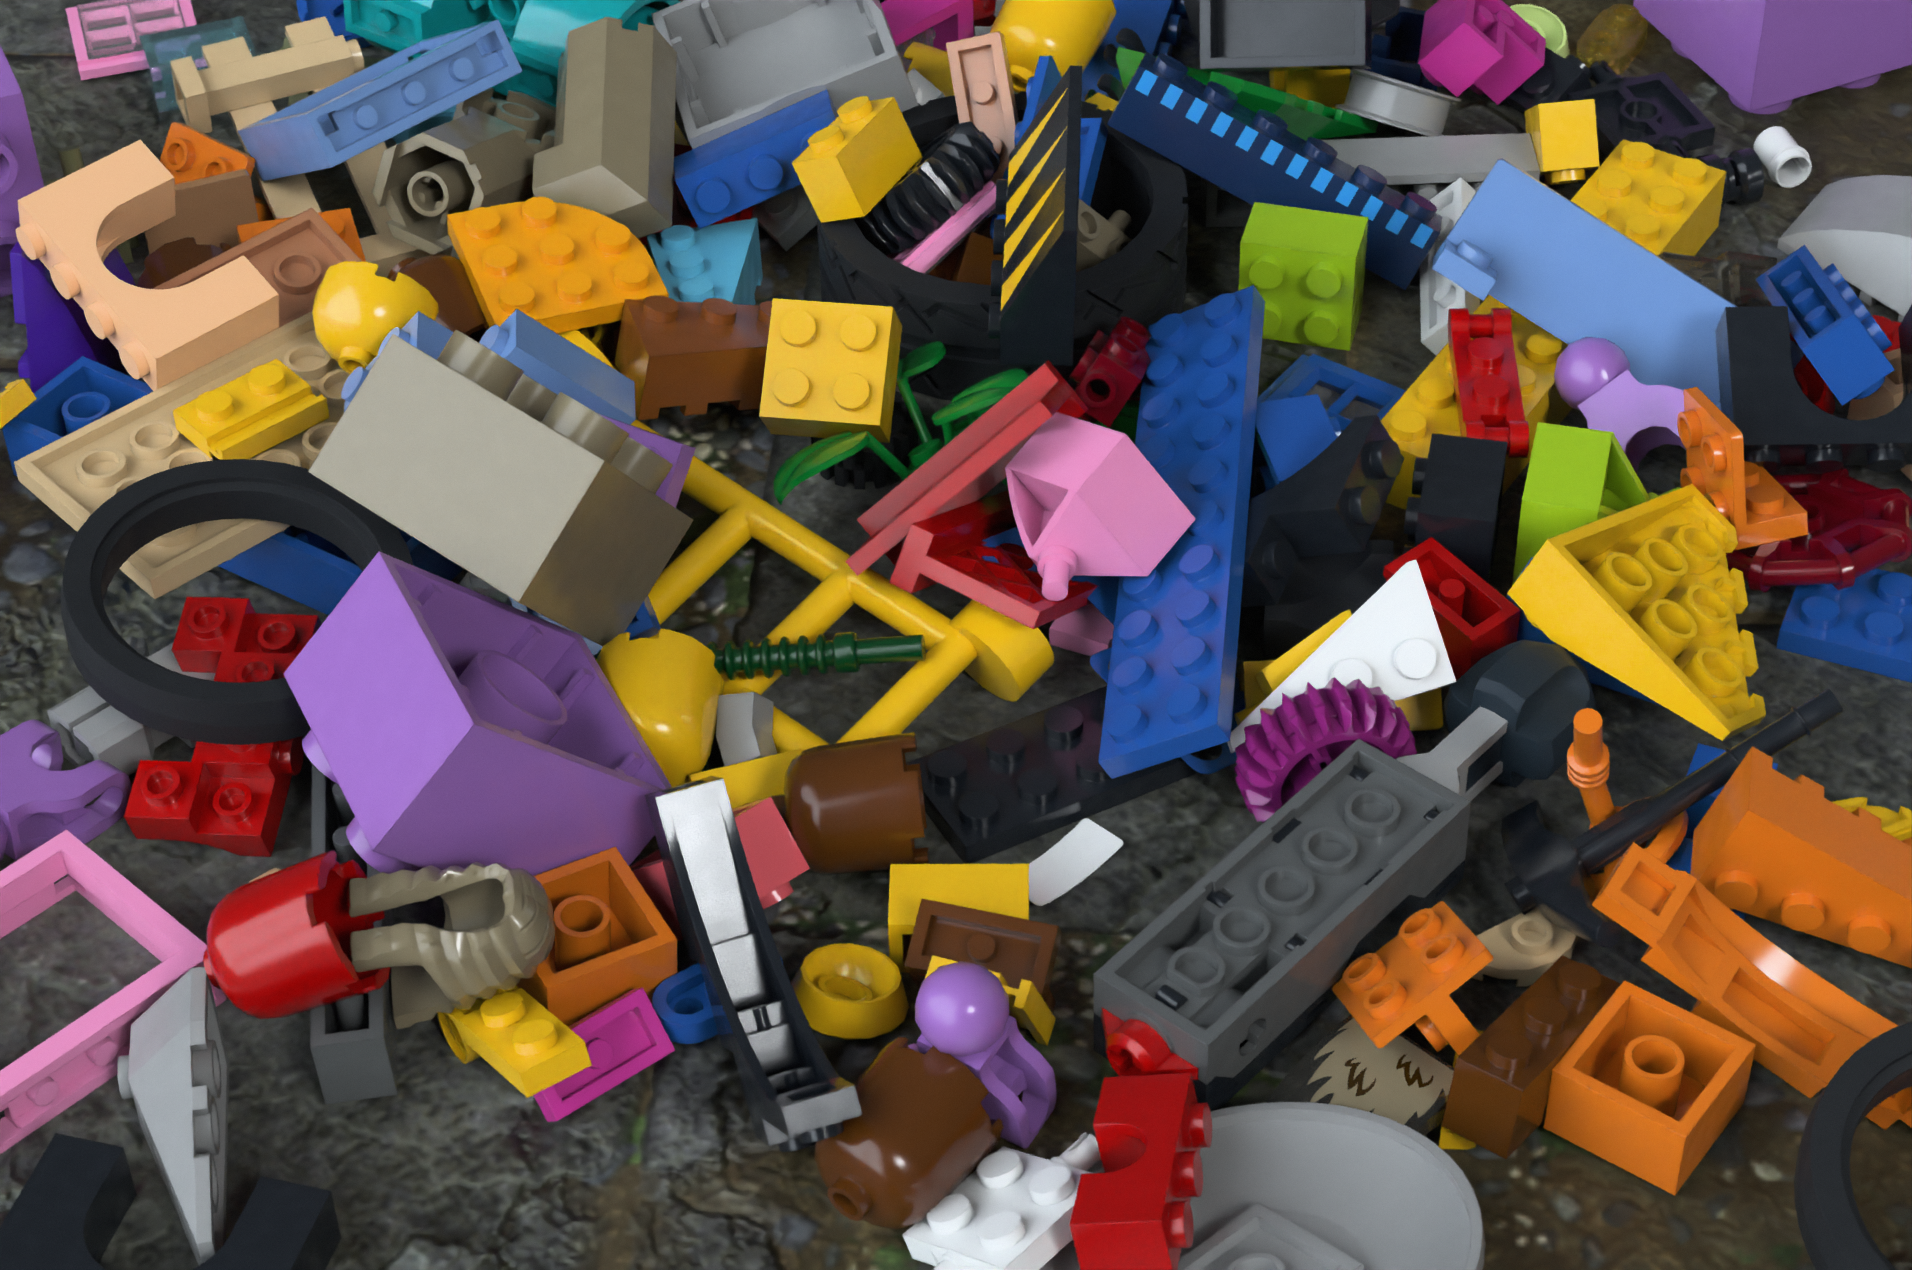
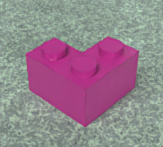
[1418,0,1546,105]

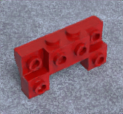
[124,596,322,857]

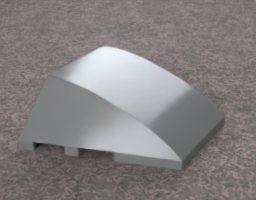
[1777,175,1912,323]

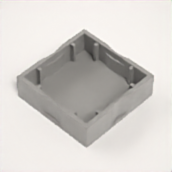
[652,0,918,149]

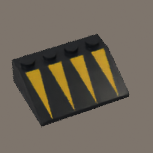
[988,66,1082,366]

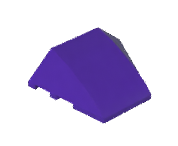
[10,241,136,393]

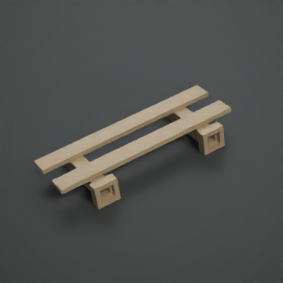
[170,16,452,279]

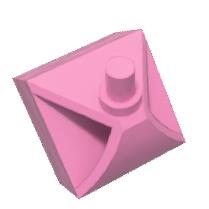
[1005,412,1196,601]

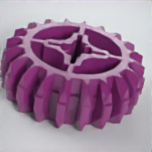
[1234,677,1417,823]

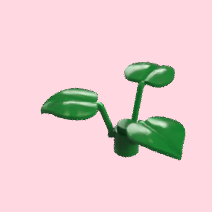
[773,341,1028,505]

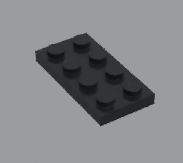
[906,686,1198,864]

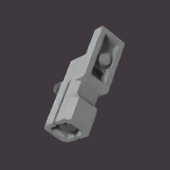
[47,636,215,776]

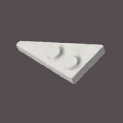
[1227,560,1456,753]

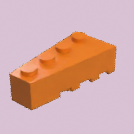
[1690,746,1912,969]

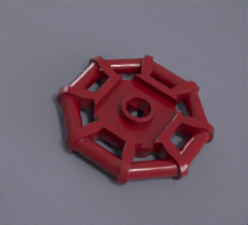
[1726,468,1912,592]

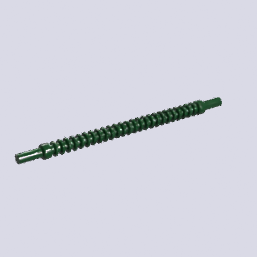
[594,632,926,681]

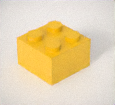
[759,298,902,443]

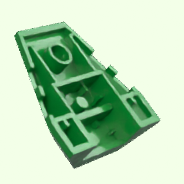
[1116,47,1379,141]

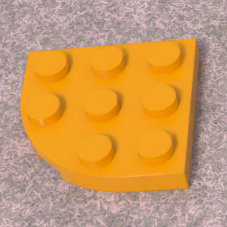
[447,197,669,333]

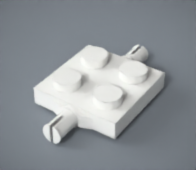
[903,1132,1101,1270]

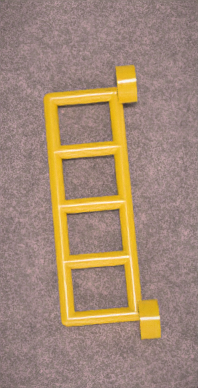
[557,330,1054,754]

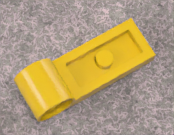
[437,986,592,1098]

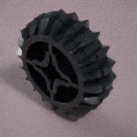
[858,122,1000,254]

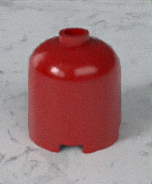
[203,851,391,1019]

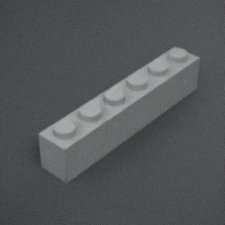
[1200,133,1540,227]

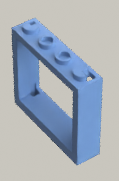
[238,19,522,181]

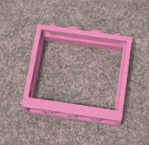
[0,829,227,1154]

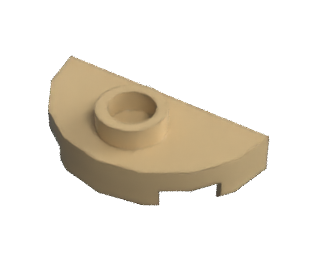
[1472,907,1578,987]

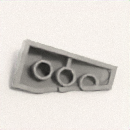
[117,966,230,1265]

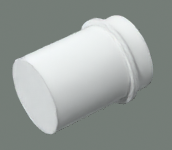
[1754,126,1812,188]

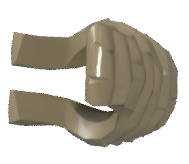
[347,862,555,1029]

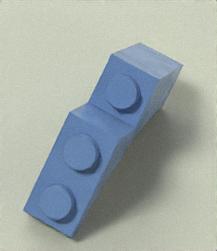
[341,309,636,425]

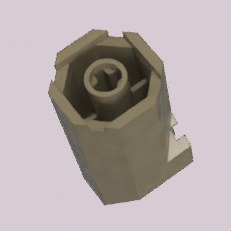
[532,17,677,238]
[372,88,556,255]

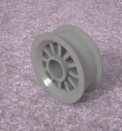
[1334,69,1461,136]

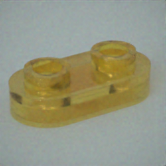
[1575,4,1649,75]

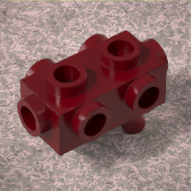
[1069,316,1151,427]

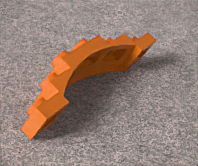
[1592,842,1912,1130]

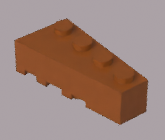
[615,295,772,420]

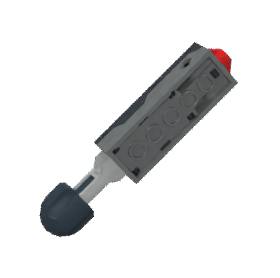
[1093,640,1595,1111]

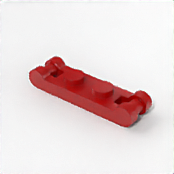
[1447,308,1529,458]

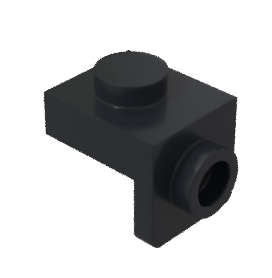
[1506,48,1593,115]

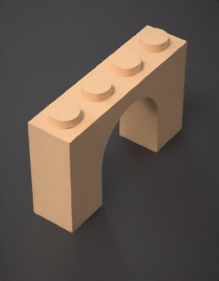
[16,139,279,391]

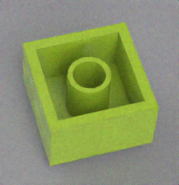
[1238,202,1368,351]

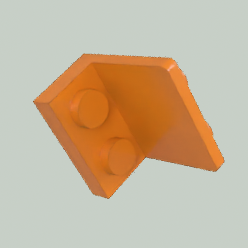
[1677,387,1808,550]

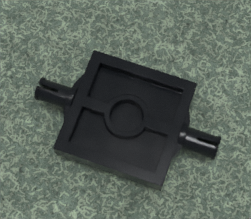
[1567,60,1715,158]

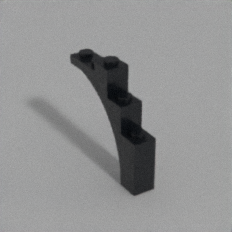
[645,776,862,1152]

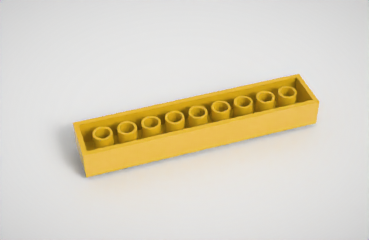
[1381,139,1726,510]

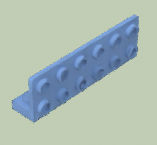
[1432,158,1804,410]

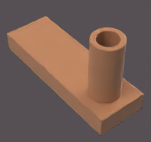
[946,31,1019,184]

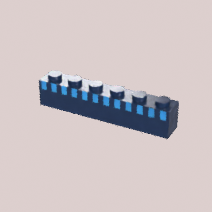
[1107,52,1442,290]

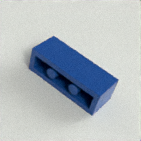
[674,89,839,229]

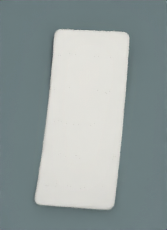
[1029,818,1124,906]

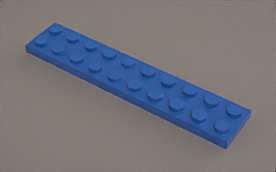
[1098,285,1265,779]

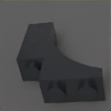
[1241,415,1404,608]

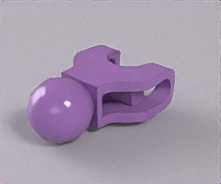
[1554,337,1686,474]
[0,720,131,861]
[908,961,1057,1149]

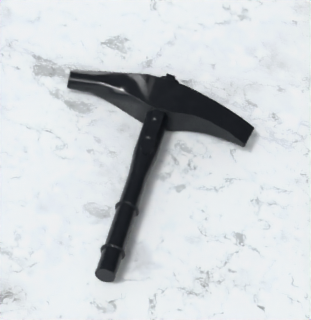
[1501,689,1844,948]

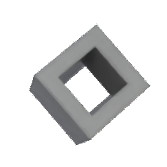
[716,692,777,766]

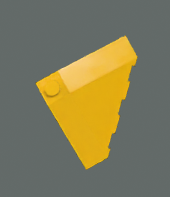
[1507,484,1766,741]

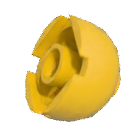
[312,261,439,374]

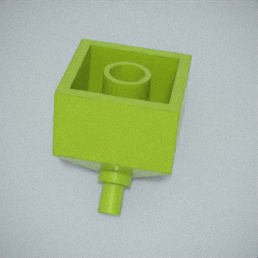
[1512,422,1681,586]

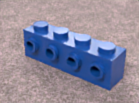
[1755,244,1895,406]

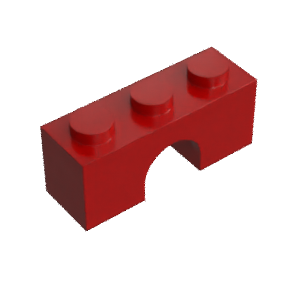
[1069,1073,1212,1270]

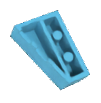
[646,218,763,305]

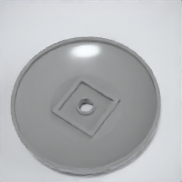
[1040,1102,1485,1270]

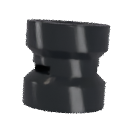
[1694,148,1764,208]

